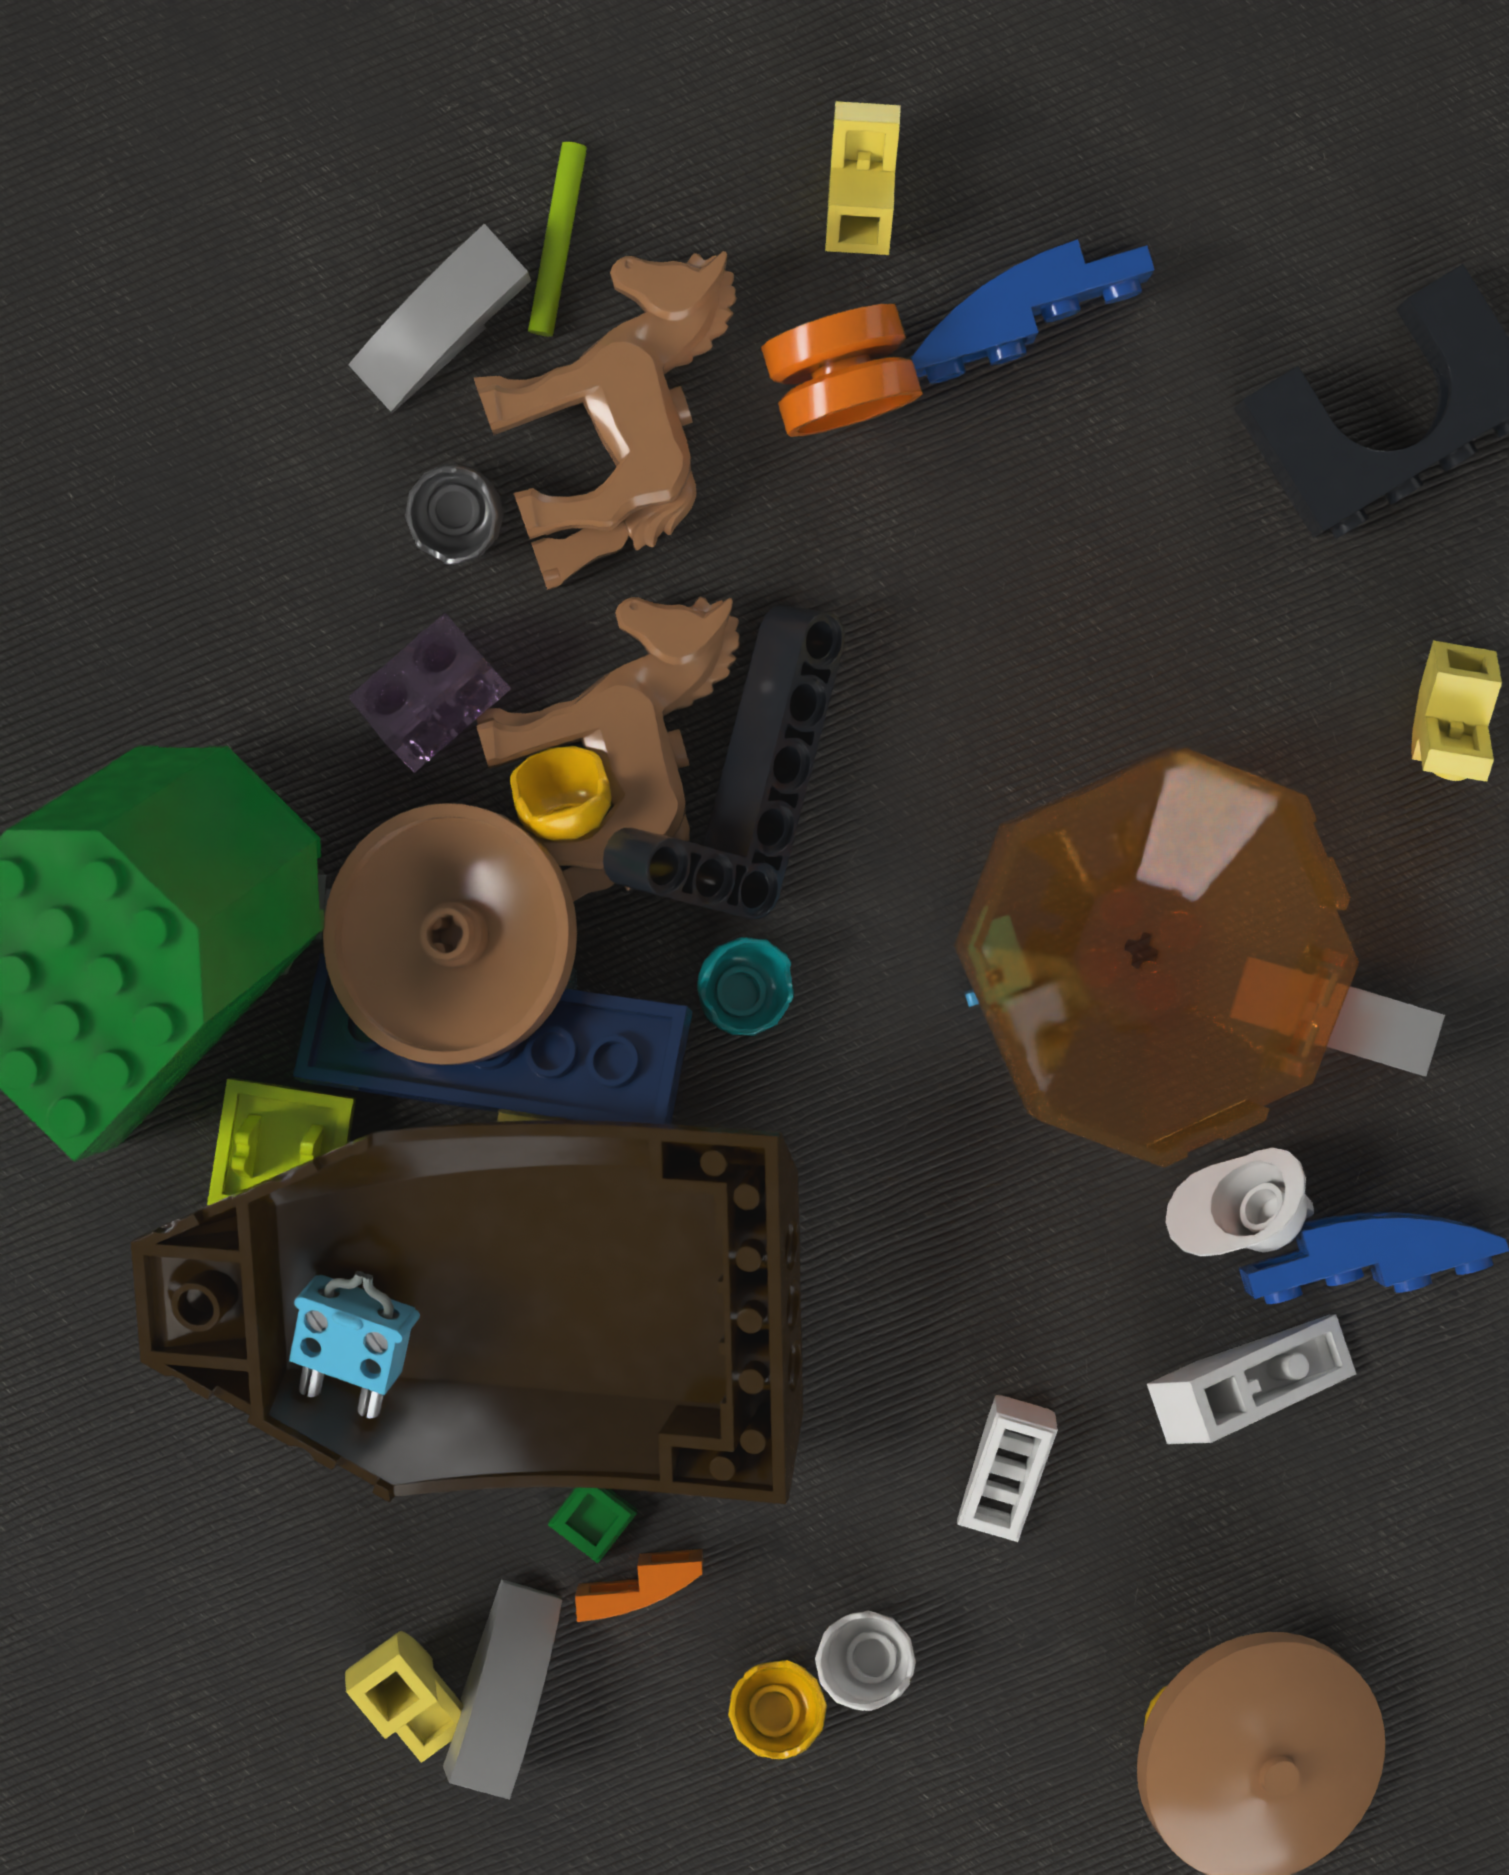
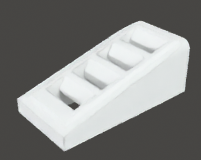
[957,1395,1058,1542]

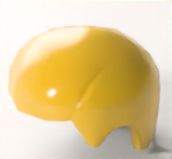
[510,746,611,841]
[728,1660,827,1759]

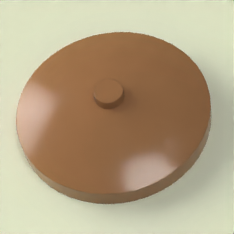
[323,803,577,1065]
[1137,1632,1385,1875]

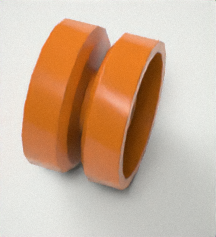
[761,304,923,437]

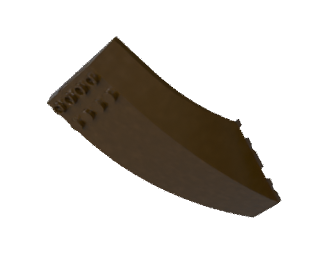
[131,1120,803,1504]

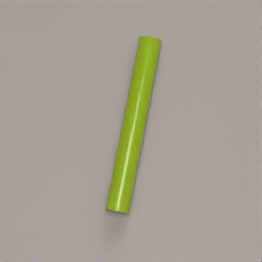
[528,142,587,337]

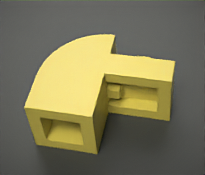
[825,101,901,255]
[1411,640,1502,782]
[345,1631,463,1763]

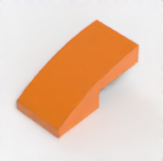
[575,1549,703,1622]

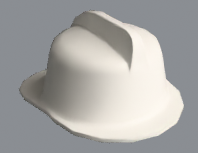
[1166,1147,1314,1257]

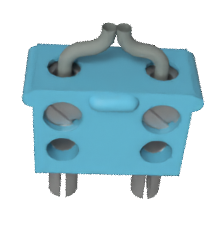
[289,1271,420,1418]

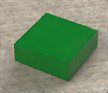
[548,1488,637,1563]

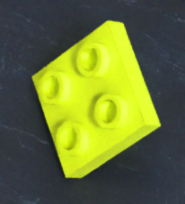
[207,1078,356,1205]

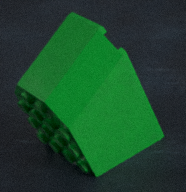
[0,745,325,1162]

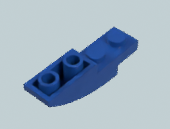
[911,239,1155,384]
[1238,1212,1509,1304]

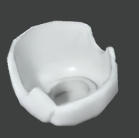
[815,1610,916,1711]

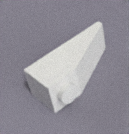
[1147,1314,1356,1444]

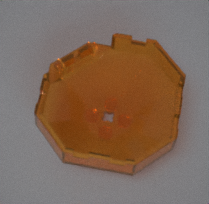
[954,748,1359,1168]

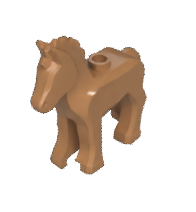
[474,251,737,590]
[473,596,740,902]

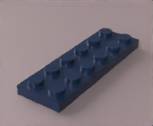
[293,953,693,1124]

